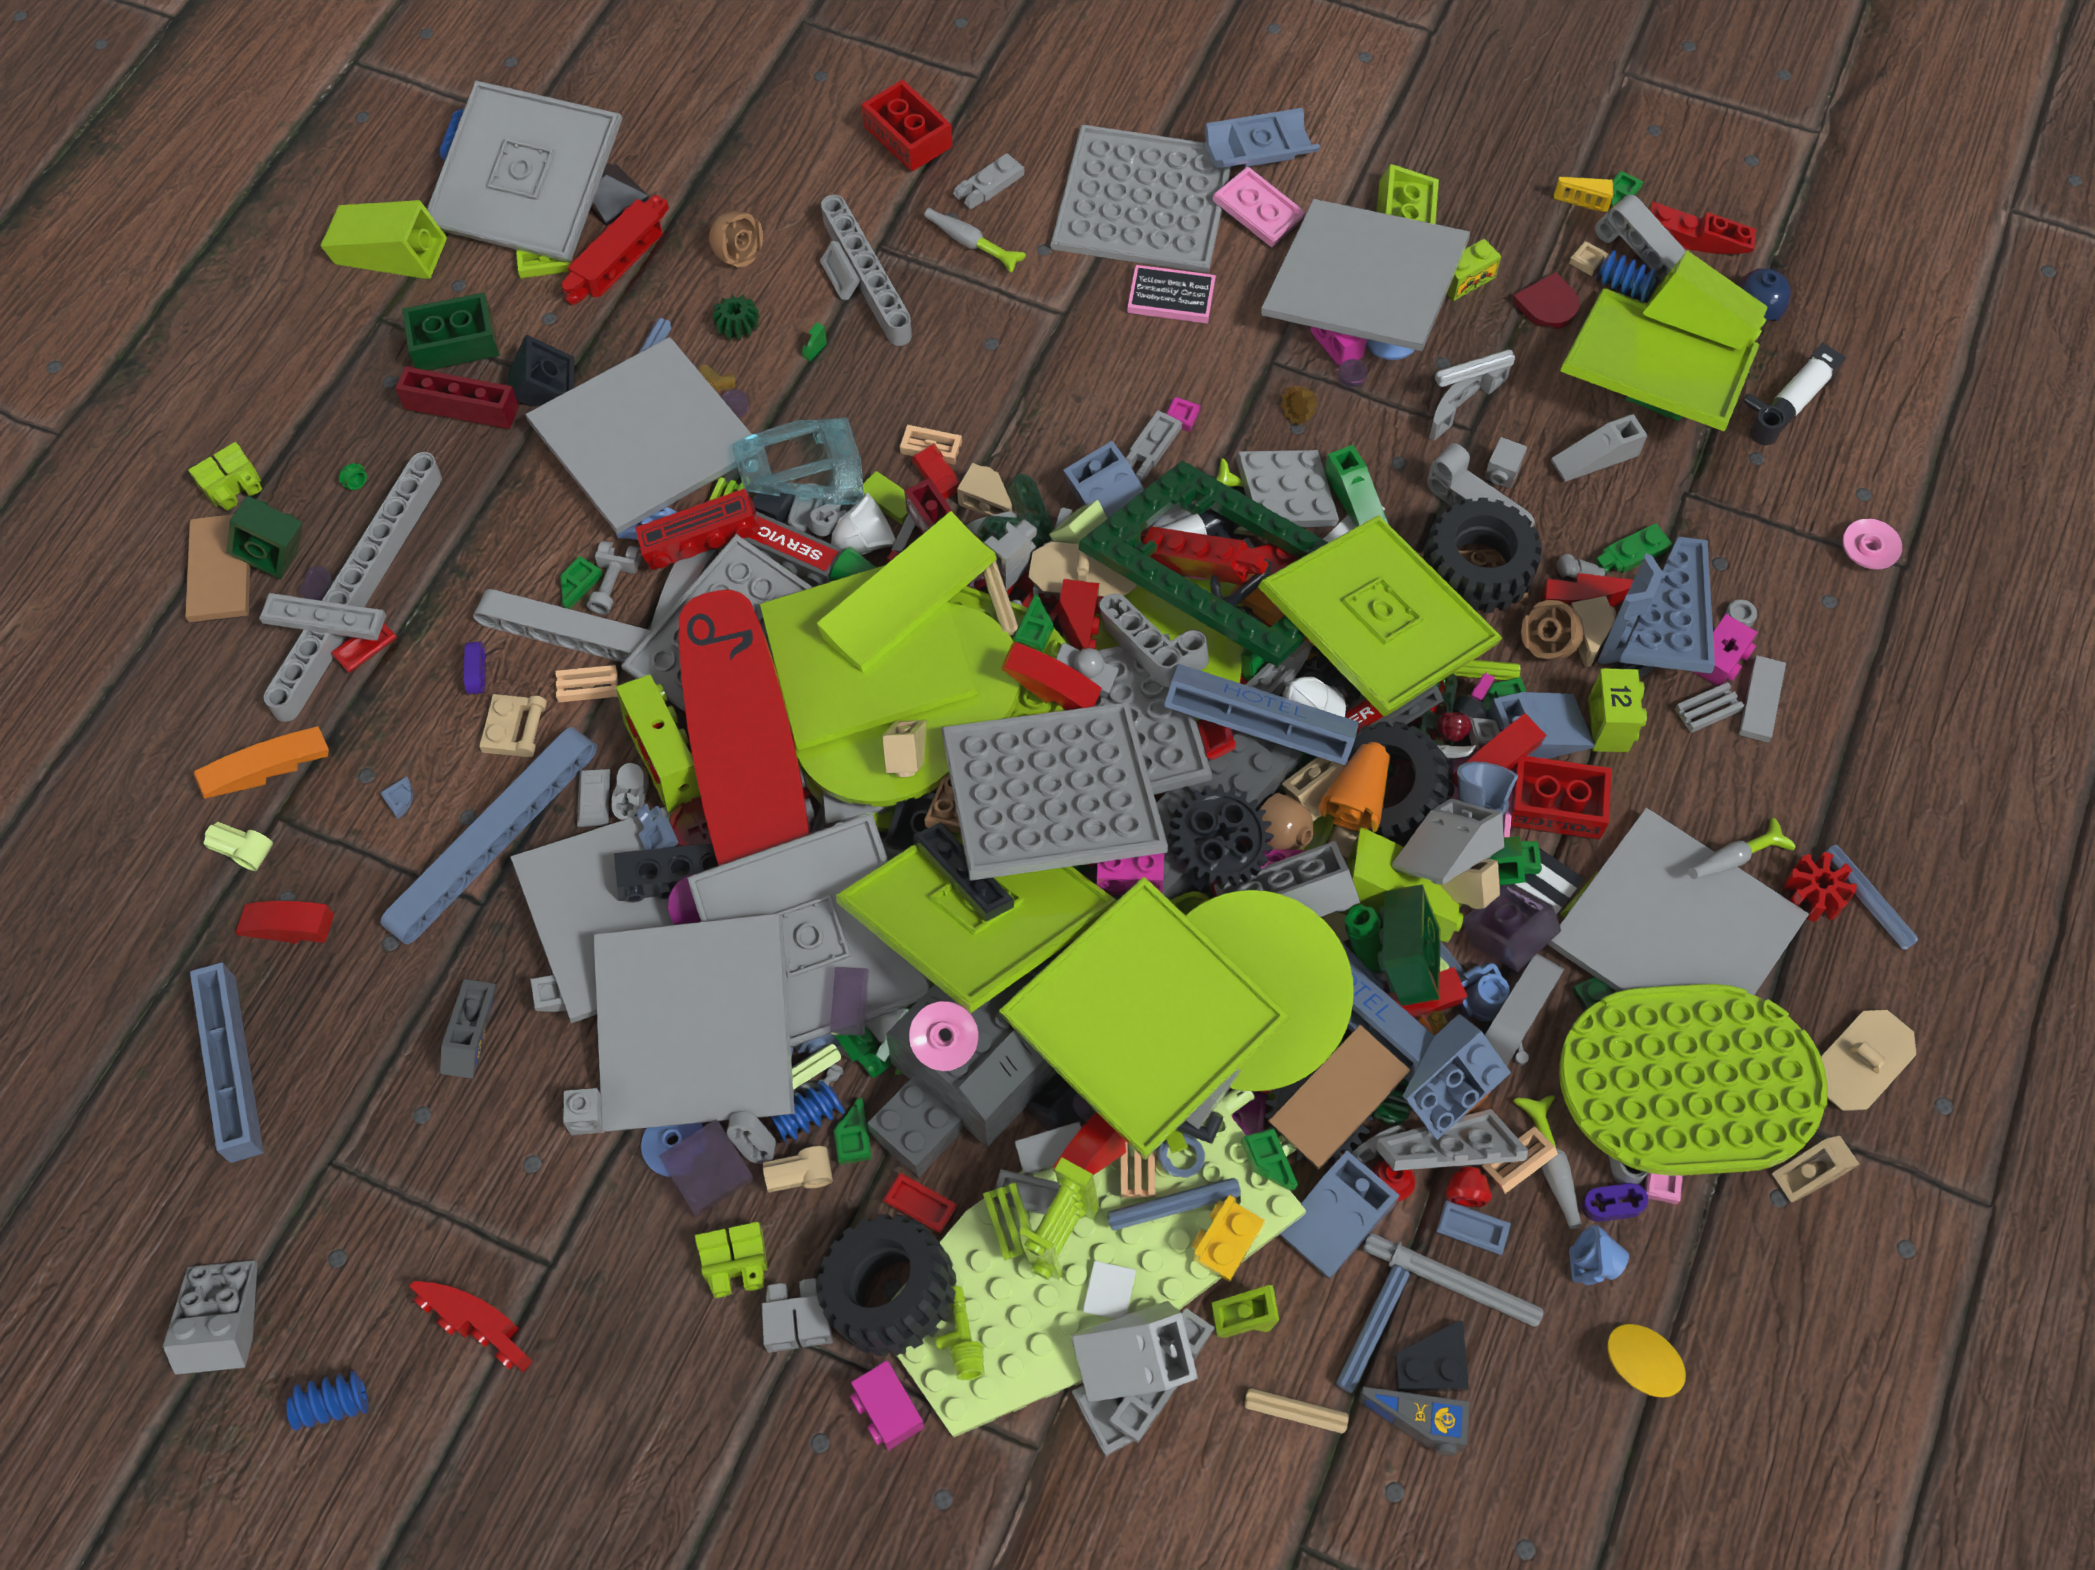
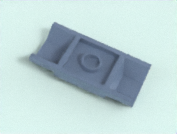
[1205,108,1320,168]
[1597,553,1664,665]

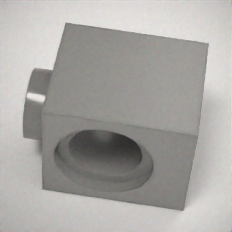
[1484,437,1527,489]
[563,1088,604,1135]

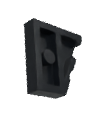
[1394,1321,1469,1392]

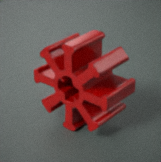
[1783,852,1857,922]

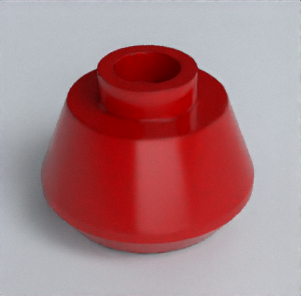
[1371,1159,1416,1202]
[1445,1167,1492,1207]

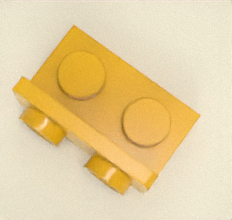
[1192,1195,1265,1282]

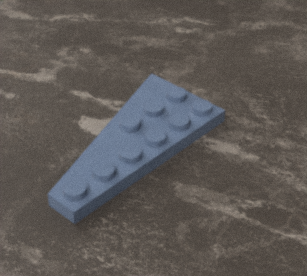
[1620,537,1715,674]

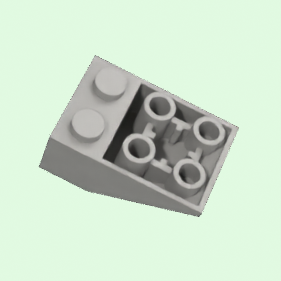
[1392,798,1504,884]
[163,1260,257,1375]
[1070,1301,1198,1402]

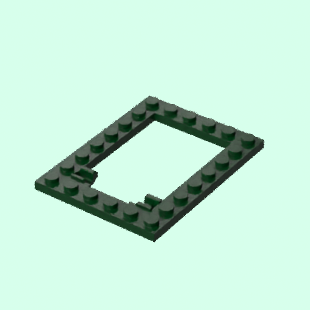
[1078,460,1328,667]

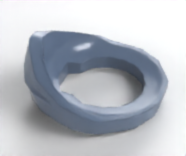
[1156,1133,1205,1178]

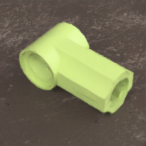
[203,822,273,871]

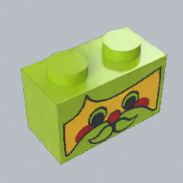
[1446,239,1502,301]

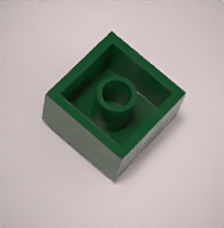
[226,496,303,579]

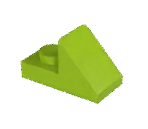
[1212,1285,1279,1338]

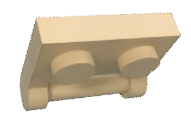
[479,694,547,757]

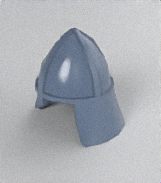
[1457,762,1518,817]

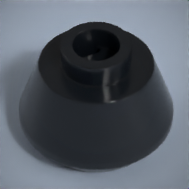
[1449,694,1488,719]

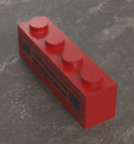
[635,488,761,570]

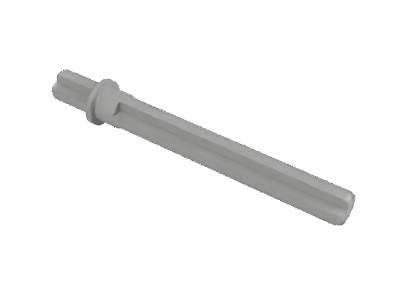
[1363,1233,1544,1327]

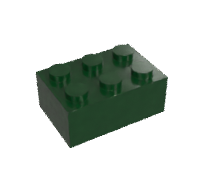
[402,292,500,370]
[1378,884,1441,1006]

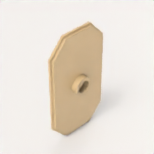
[1028,542,1137,597]
[1821,1010,1916,1111]

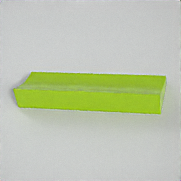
[1377,164,1439,224]
[817,511,997,672]

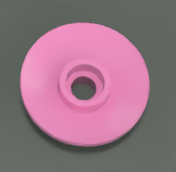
[1842,519,1902,569]
[909,1001,979,1071]

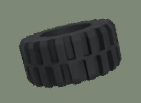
[1423,498,1542,613]
[1348,721,1454,845]
[817,1214,957,1356]

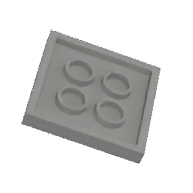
[1236,450,1339,527]

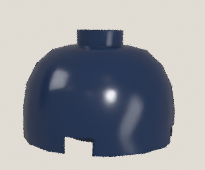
[1737,268,1791,324]

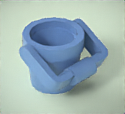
[1459,963,1510,1021]
[1569,1225,1629,1286]

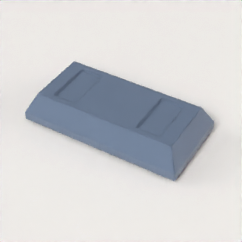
[1436,1201,1511,1255]

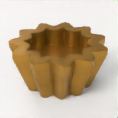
[1281,385,1318,426]

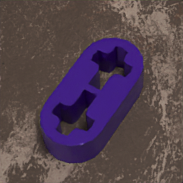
[464,641,486,695]
[1582,1183,1649,1222]

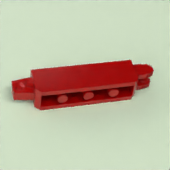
[561,194,669,305]
[1140,526,1269,585]

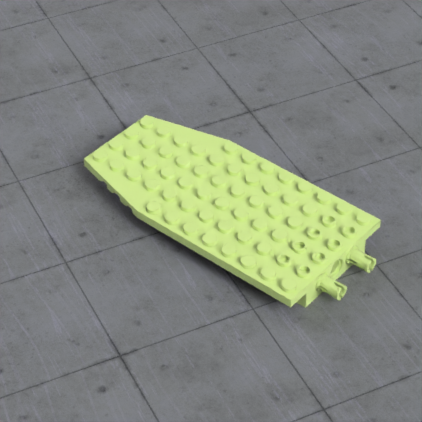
[891,1089,1306,1437]

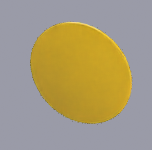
[1607,1324,1686,1397]

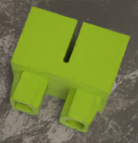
[188,442,262,511]
[695,1222,768,1298]

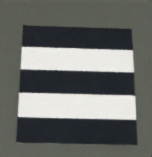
[1499,848,1585,927]

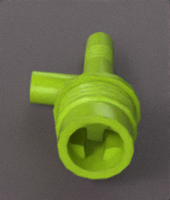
[936,1286,985,1381]

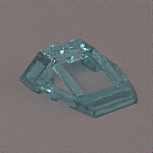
[733,417,864,505]

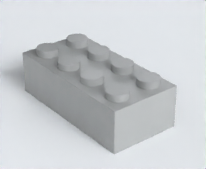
[1214,841,1360,917]

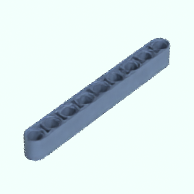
[380,727,597,944]

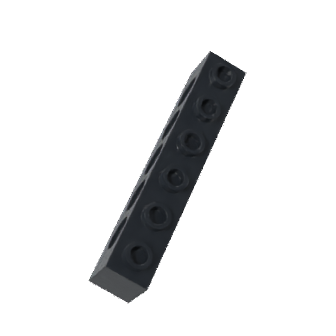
[614,843,719,903]

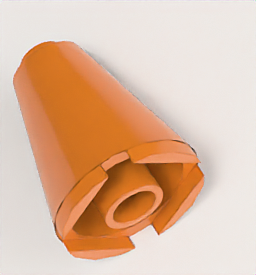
[1318,742,1390,832]

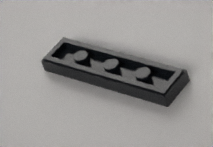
[913,822,1014,922]

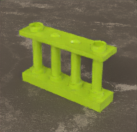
[1019,1157,1099,1280]

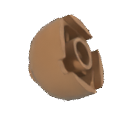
[709,211,763,267]
[1521,600,1584,660]
[1260,793,1313,850]

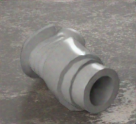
[1556,554,1605,578]

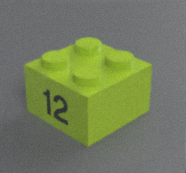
[1588,669,1647,752]

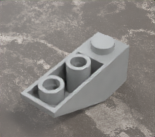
[1551,414,1647,482]

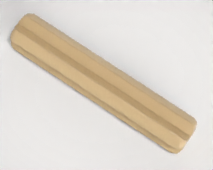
[982,561,1018,636]
[1244,1388,1349,1433]

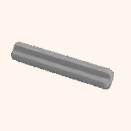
[1435,349,1515,387]

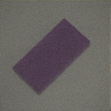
[830,967,869,1036]

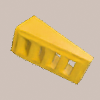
[1554,177,1613,212]

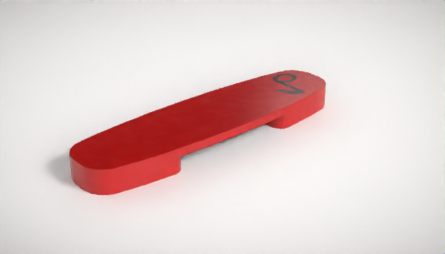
[679,589,810,866]

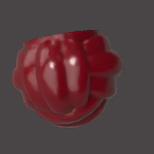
[1436,713,1471,742]

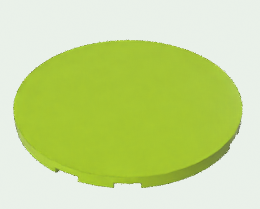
[1186,890,1354,1091]

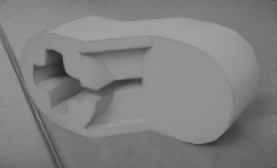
[612,763,649,820]

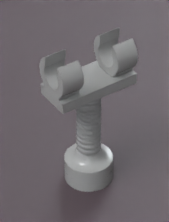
[587,541,642,615]

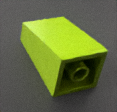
[321,200,447,279]
[1643,250,1767,350]
[1337,828,1463,943]

